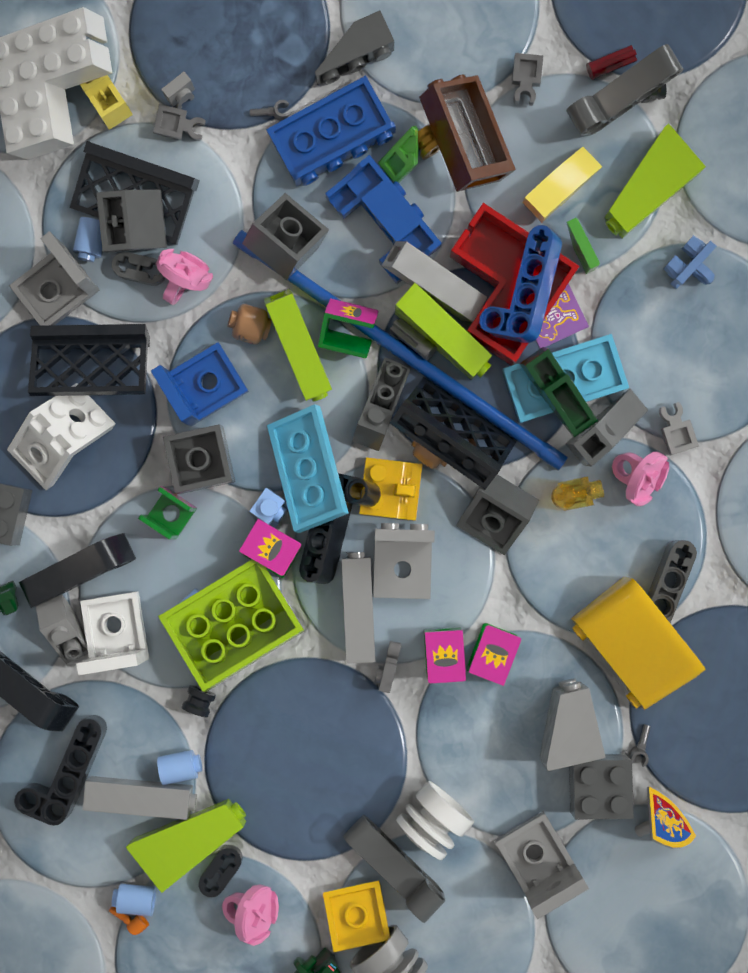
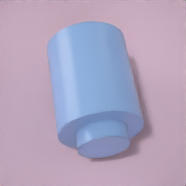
[73,217,103,262]
[157,750,202,785]
[112,883,156,916]

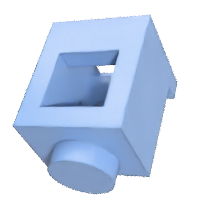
[249,488,288,528]

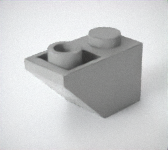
[36,594,88,664]

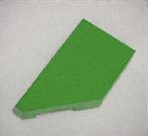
[378,126,418,183]
[566,218,600,274]

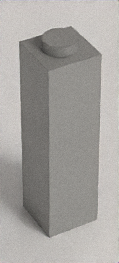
[382,241,487,322]
[342,552,375,664]
[83,776,197,820]

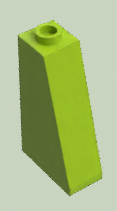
[604,124,706,239]
[395,283,492,380]
[264,288,332,402]
[126,799,246,893]

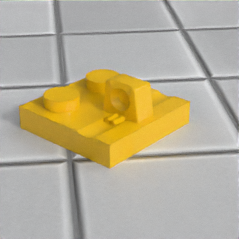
[359,457,422,521]
[323,880,390,953]

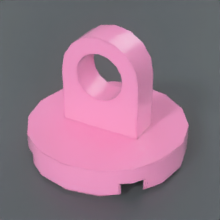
[156,249,213,305]
[612,452,669,506]
[222,884,279,946]

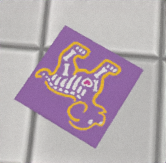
[536,283,589,349]

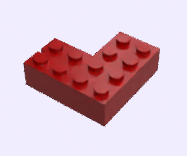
[450,203,580,366]

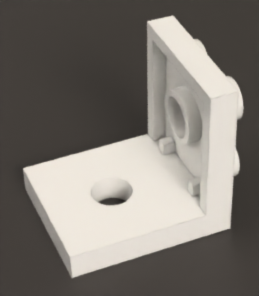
[7,383,116,490]
[76,591,149,675]

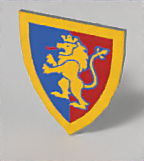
[635,787,696,849]

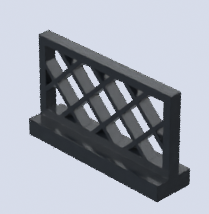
[69,141,200,245]
[28,324,150,396]
[390,377,516,490]

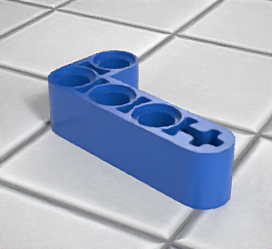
[479,225,562,343]

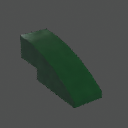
[520,347,598,437]

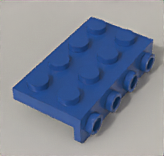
[266,75,396,186]

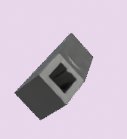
[315,10,394,85]
[352,358,411,451]
[566,388,648,467]

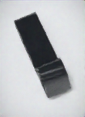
[299,473,381,584]
[19,533,136,608]
[0,651,79,732]
[14,715,107,826]

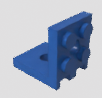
[151,342,249,427]

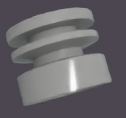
[350,925,428,973]

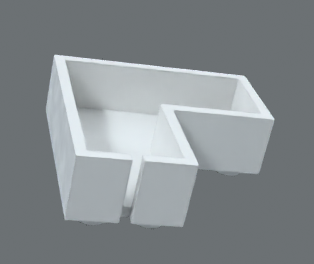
[0,7,112,160]

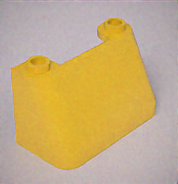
[571,577,706,710]

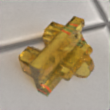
[551,476,604,511]

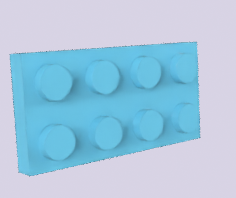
[502,334,629,424]
[267,404,349,533]

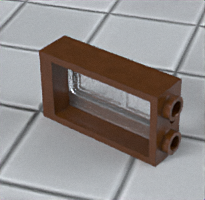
[419,74,516,192]

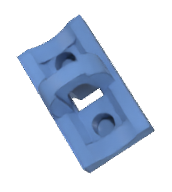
[663,235,717,289]

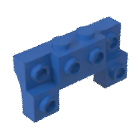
[325,155,442,284]

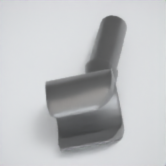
[250,100,289,121]
[629,724,651,767]

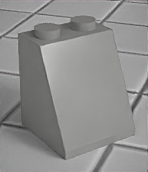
[540,679,606,771]

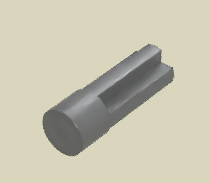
[390,318,437,360]

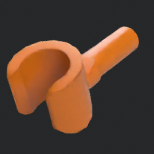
[109,907,149,935]

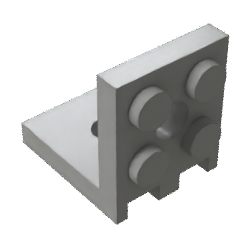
[9,231,100,325]
[373,523,435,599]
[494,811,589,920]

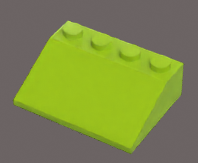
[158,559,304,692]

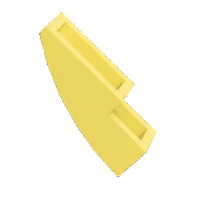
[80,75,133,130]
[522,147,602,223]

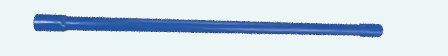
[233,230,568,471]

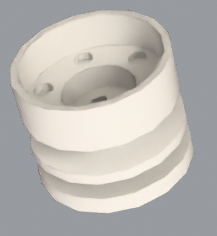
[396,781,474,860]

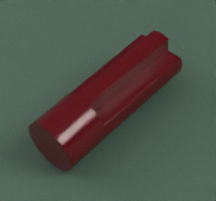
[586,45,637,80]

